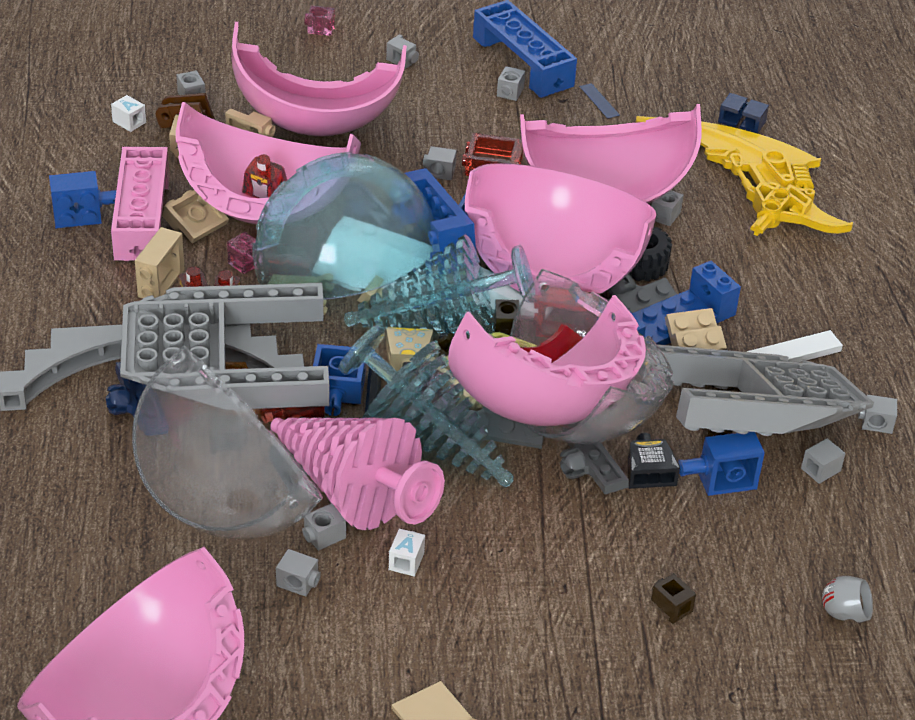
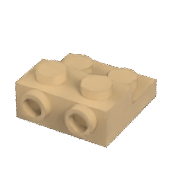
[225,108,276,137]
[162,190,229,244]
[665,308,727,350]

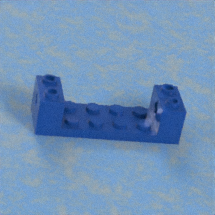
[473,0,577,98]
[390,168,477,273]
[596,261,741,345]

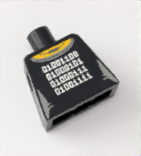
[628,433,680,489]

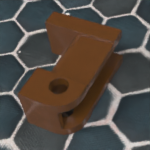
[155,93,215,129]

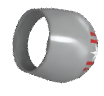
[822,576,873,623]

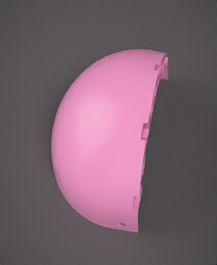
[231,22,407,136]
[176,102,361,225]
[520,104,701,203]
[465,164,656,302]
[448,295,646,426]
[17,547,244,720]

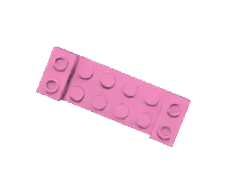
[111,147,170,261]

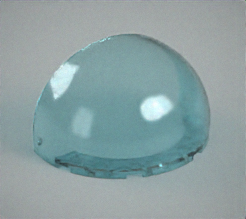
[252,152,435,300]

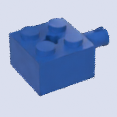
[49,171,117,228]
[313,344,367,416]
[678,432,765,496]

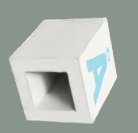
[111,95,146,132]
[389,529,425,576]

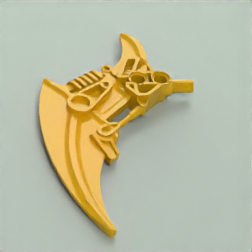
[636,116,853,236]

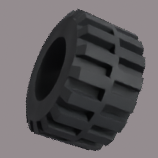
[629,227,672,281]

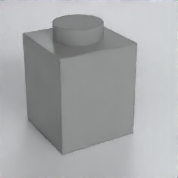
[801,438,845,484]

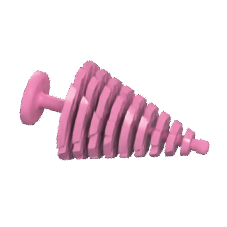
[270,418,445,530]

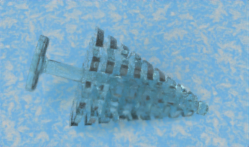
[344,234,536,336]
[338,324,514,487]

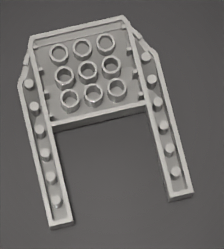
[120,283,329,410]
[638,344,874,436]

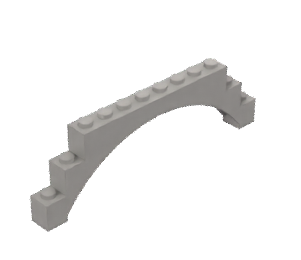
[0,323,304,411]

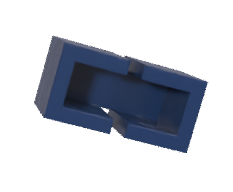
[718,93,769,134]

